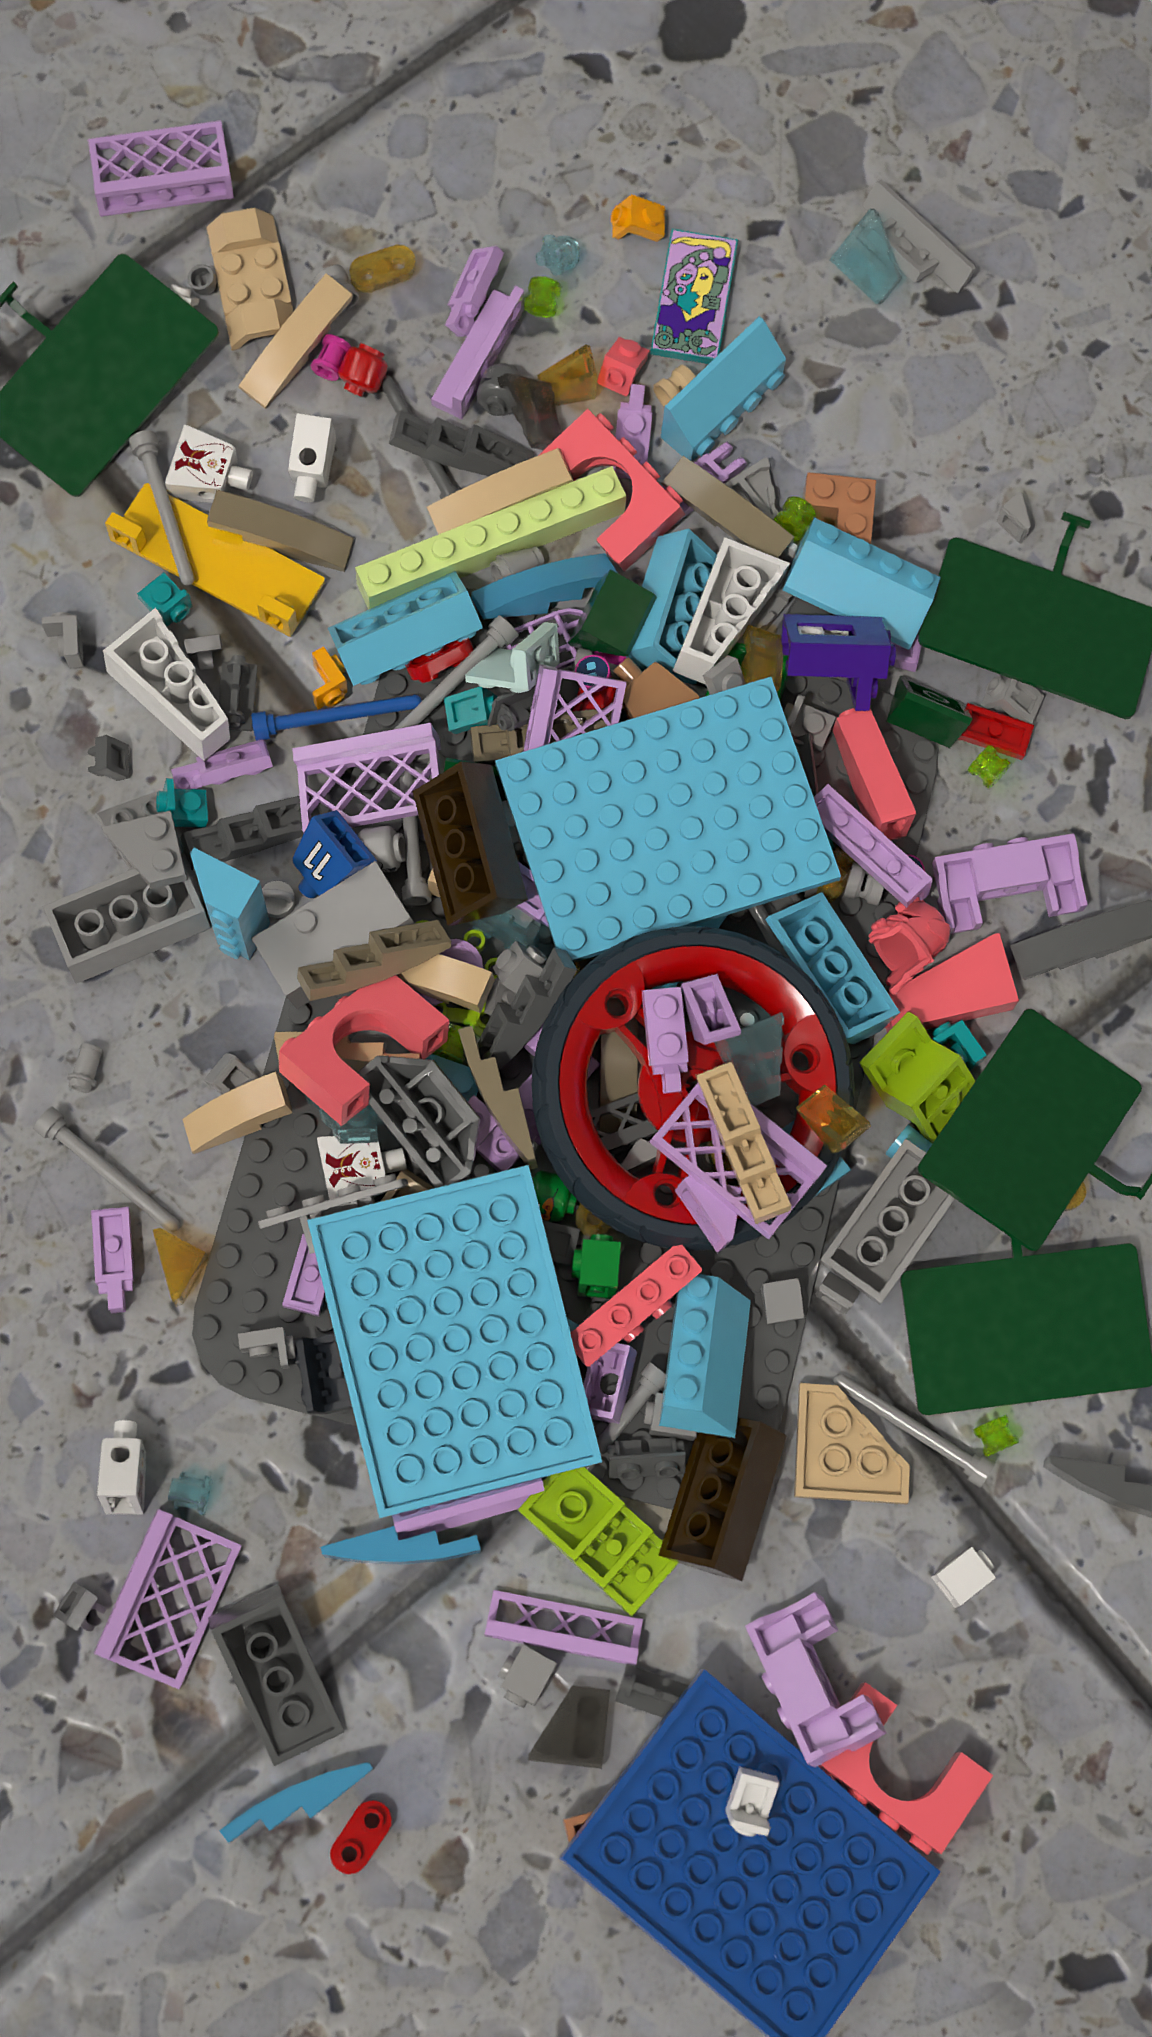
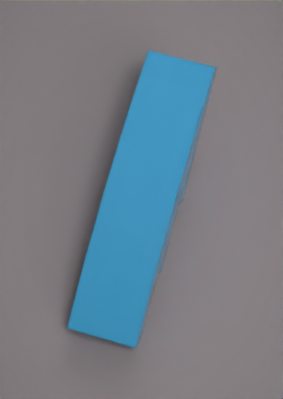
[471,553,618,619]
[321,1526,481,1565]
[219,1762,374,1843]

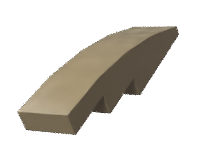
[661,456,794,558]
[207,490,354,572]
[470,709,612,764]
[297,920,451,1001]
[599,998,638,1133]
[458,1026,538,1170]

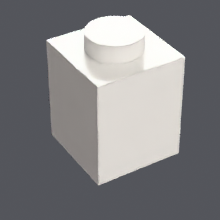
[931,1547,996,1608]

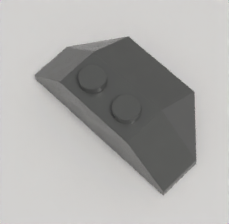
[357,1055,481,1188]

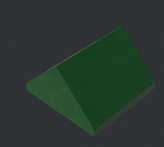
[568,569,657,657]
[886,676,973,748]

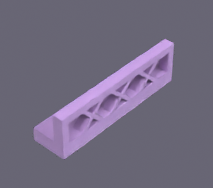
[431,286,524,420]
[814,784,933,908]
[392,1478,545,1541]
[485,1590,643,1666]

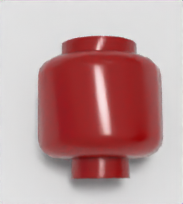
[338,343,388,397]

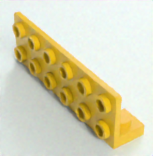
[105,483,325,637]

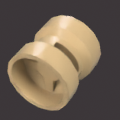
[653,364,696,407]

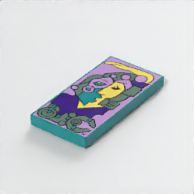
[650,229,738,364]

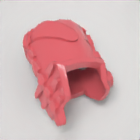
[868,897,950,995]

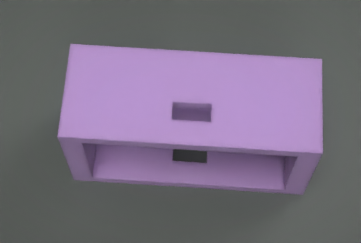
[583,1343,637,1424]

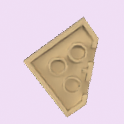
[794,1383,910,1505]

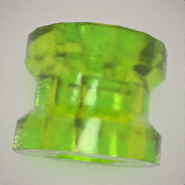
[523,276,562,318]
[773,496,816,541]
[967,745,1012,790]
[432,1023,466,1064]
[973,1415,1019,1457]

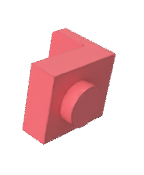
[597,337,650,396]

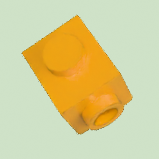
[611,194,665,242]
[312,646,348,709]

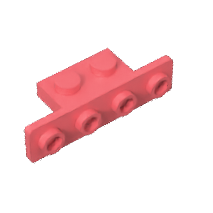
[571,1244,702,1366]

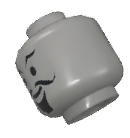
[358,826,406,873]

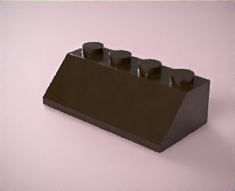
[412,761,528,926]
[658,1417,787,1581]

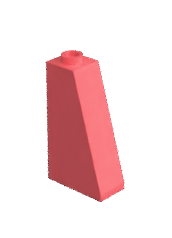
[833,708,916,841]
[885,933,1019,1033]

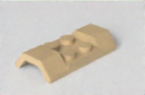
[207,208,293,350]

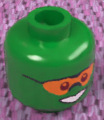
[532,1170,576,1223]

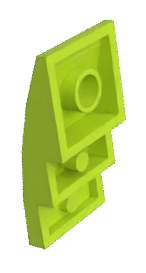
[518,1467,679,1617]

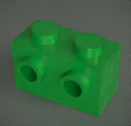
[571,1234,621,1299]

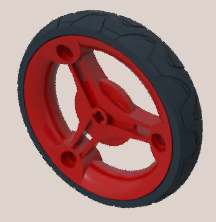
[531,926,855,1251]

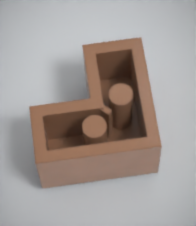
[800,472,876,544]

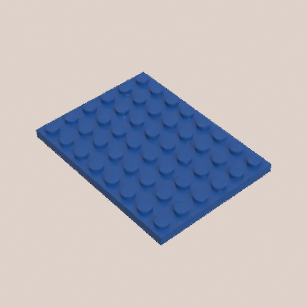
[558,1669,940,2037]

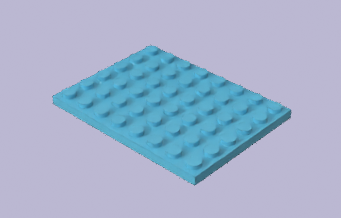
[495,677,841,963]
[307,1165,602,1518]

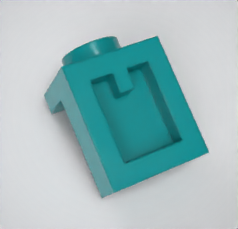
[137,572,193,627]
[444,686,498,734]
[156,778,208,828]
[931,1020,987,1071]

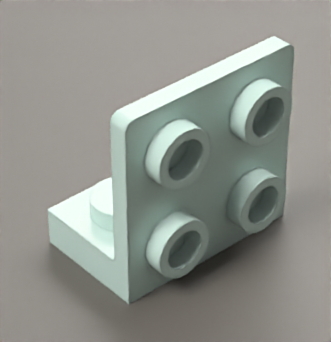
[465,622,560,693]

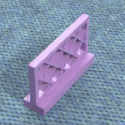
[88,121,234,217]
[523,664,627,752]
[292,723,441,833]
[649,1070,827,1239]
[93,1509,242,1689]

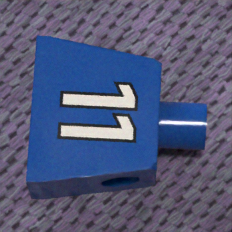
[292,810,377,898]

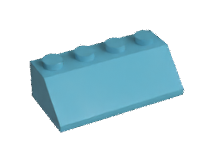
[661,316,786,462]
[782,517,940,650]
[626,529,717,685]
[328,571,483,686]
[190,848,270,960]
[765,892,900,1044]
[659,1274,751,1438]

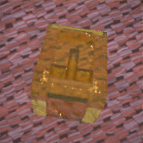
[537,344,597,407]
[796,1084,871,1154]
[153,1228,209,1307]

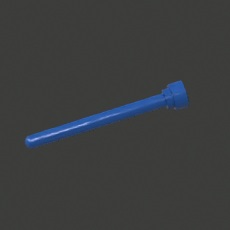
[251,695,422,741]

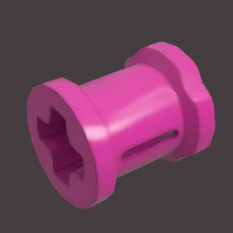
[310,334,351,381]

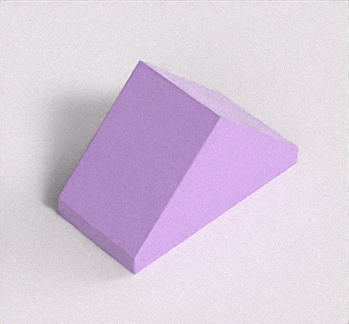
[681,974,741,1045]
[675,1176,741,1253]

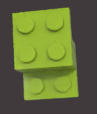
[859,1012,975,1144]

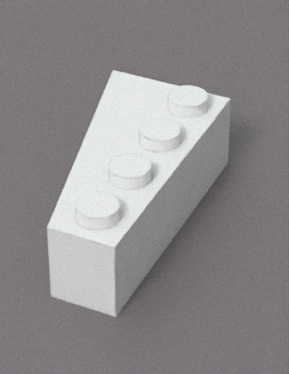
[673,537,790,684]
[103,608,230,761]

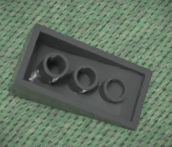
[208,1584,345,1766]

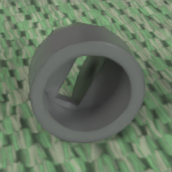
[187,264,217,295]

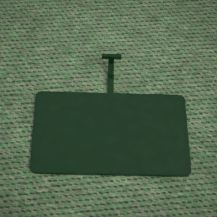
[0,254,219,497]
[918,512,1152,719]
[917,1009,1152,1251]
[900,1237,1152,1415]

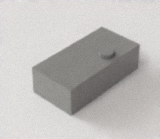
[251,861,415,1009]
[43,863,210,984]
[819,1139,955,1305]

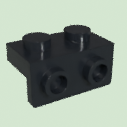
[295,1333,353,1415]

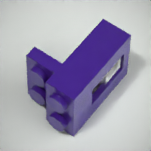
[780,614,896,711]

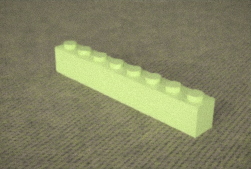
[355,466,626,610]

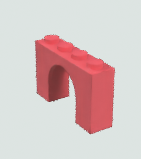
[538,409,685,572]
[279,975,449,1126]
[818,1682,994,1855]

